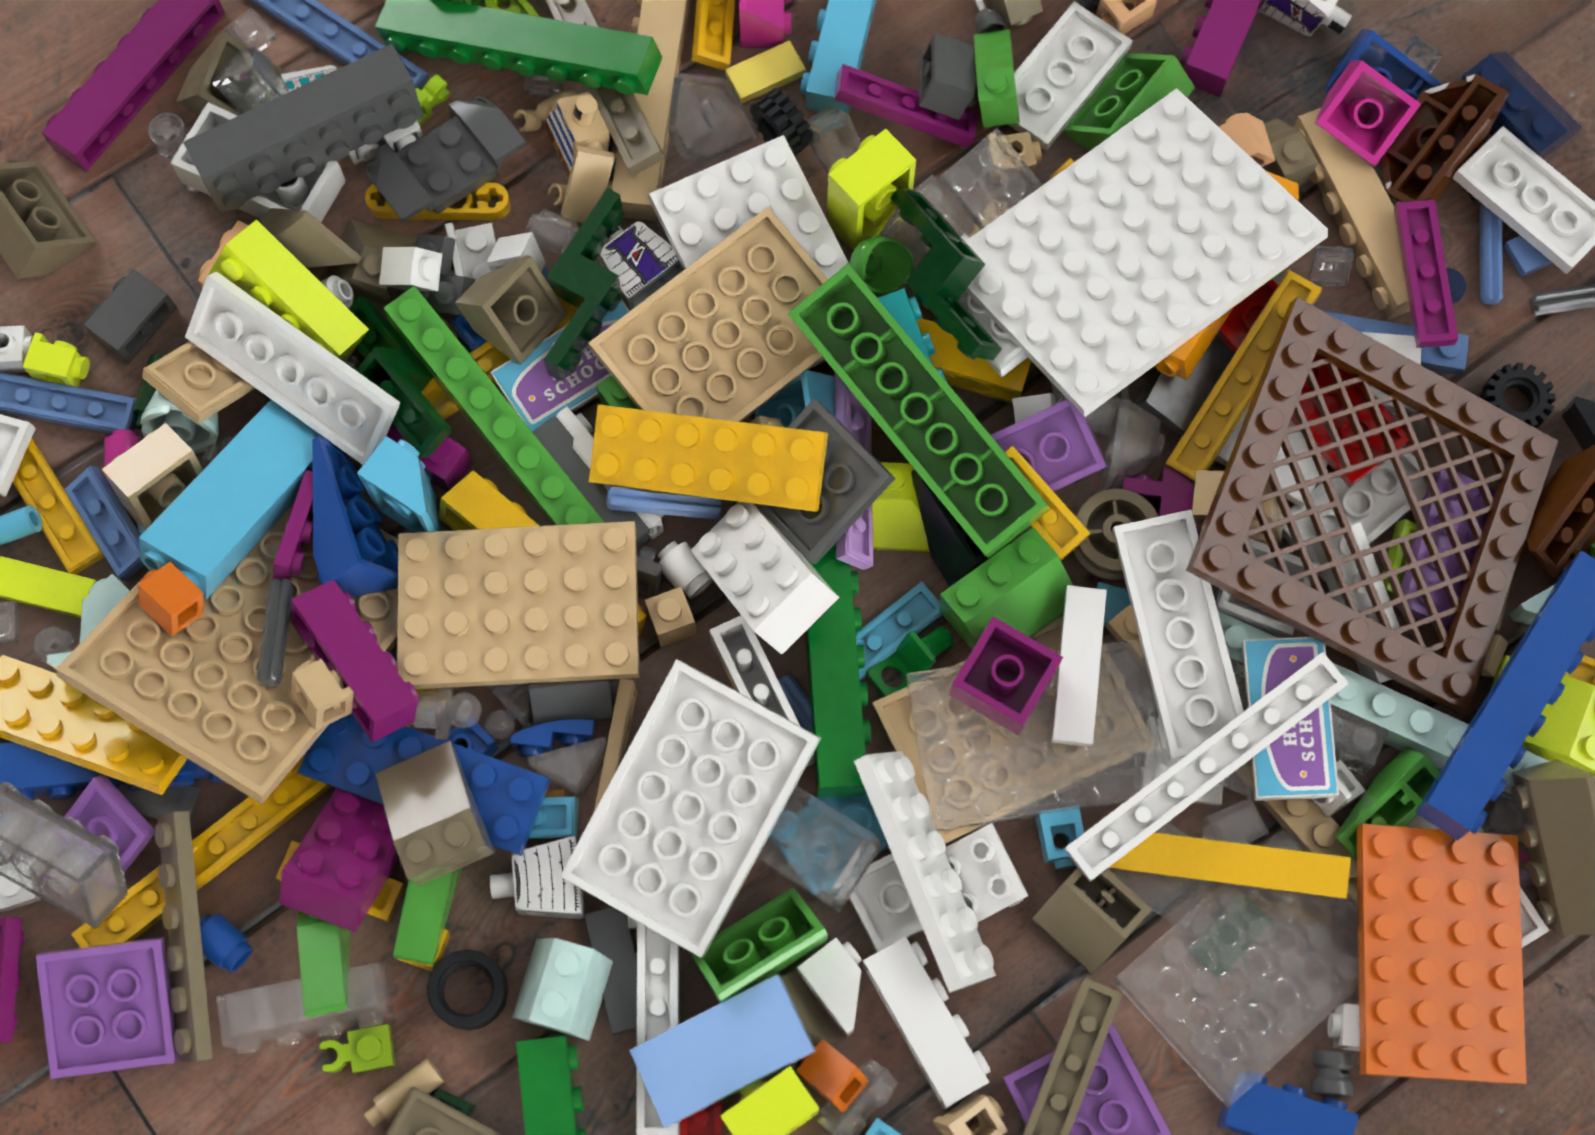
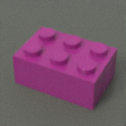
[280,788,400,932]

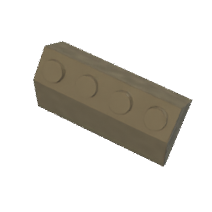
[1511,759,1595,935]

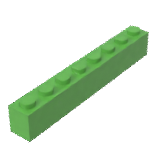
[384,285,605,525]

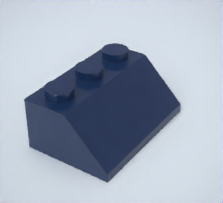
[1461,51,1582,159]

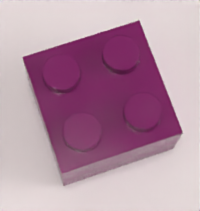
[949,617,1063,736]

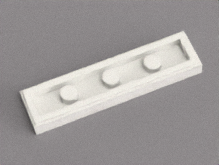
[1051,585,1107,747]

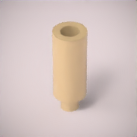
[364,1057,445,1127]

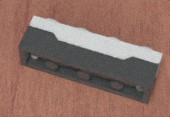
[533,406,664,551]

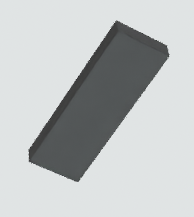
[584,907,637,1035]

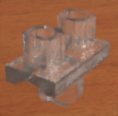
[414,687,482,740]

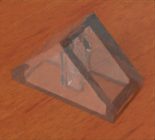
[527,737,607,800]

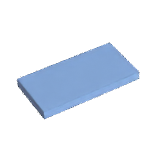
[629,974,816,1128]

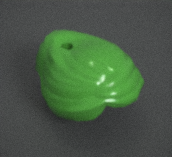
[849,235,914,296]

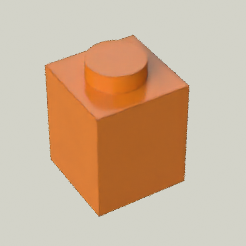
[138,562,204,637]
[796,1039,869,1113]

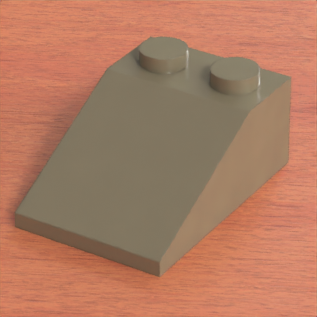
[375,741,495,886]

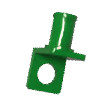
[866,626,954,697]

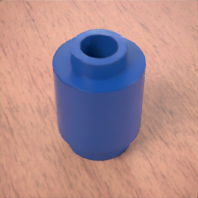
[200,913,253,973]

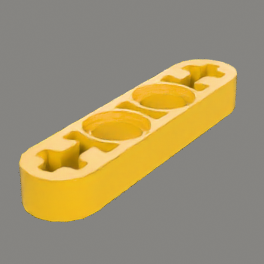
[365,183,511,221]

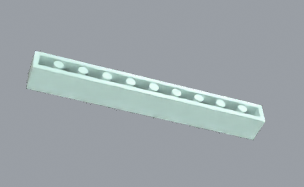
[1218,611,1549,803]

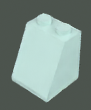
[511,938,613,1041]

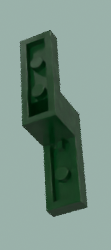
[890,186,1002,361]
[544,188,624,381]
[349,296,452,458]

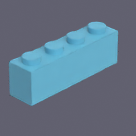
[800,0,877,118]

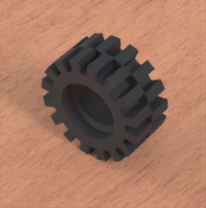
[749,88,814,156]
[1479,363,1556,429]

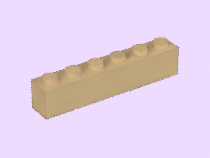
[1294,108,1410,320]

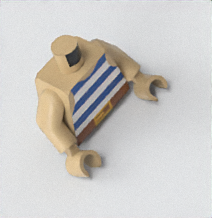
[513,91,610,207]

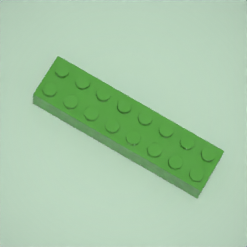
[787,263,1050,559]

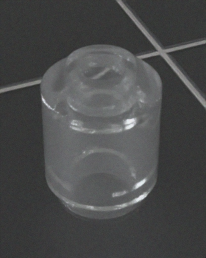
[526,209,580,256]

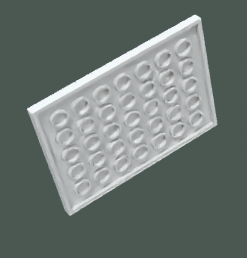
[965,88,1328,417]

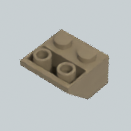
[1032,868,1152,975]

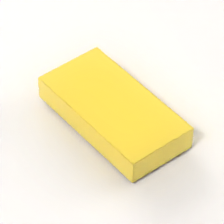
[725,40,806,104]

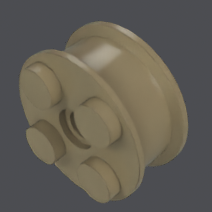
[1073,489,1158,581]

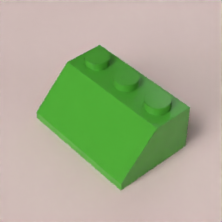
[1063,53,1195,151]
[940,527,1074,650]
[689,887,828,1003]

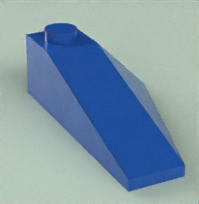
[1324,29,1443,100]
[312,436,398,597]

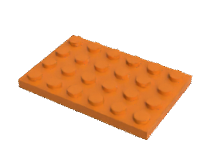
[1356,824,1527,1085]

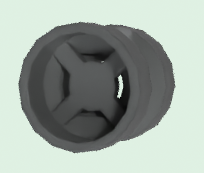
[1311,1051,1355,1097]

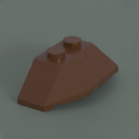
[1380,74,1508,202]
[1527,445,1595,577]

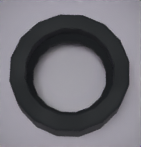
[427,949,508,1031]

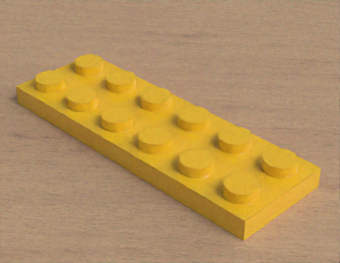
[589,405,828,512]
[0,655,188,795]

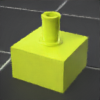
[721,1066,819,1135]

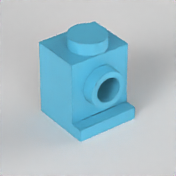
[1034,806,1084,870]

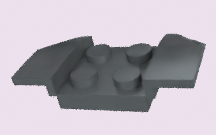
[364,96,526,223]

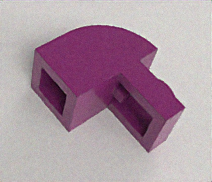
[1119,467,1198,531]

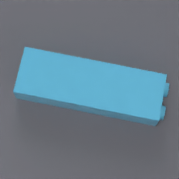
[139,399,329,599]

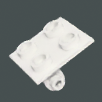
[945,823,1028,922]

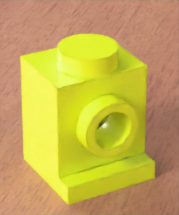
[22,332,90,387]

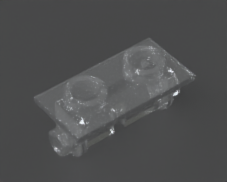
[817,1059,898,1135]

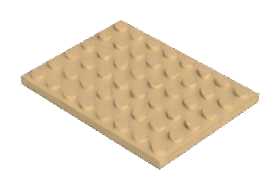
[56,504,399,804]

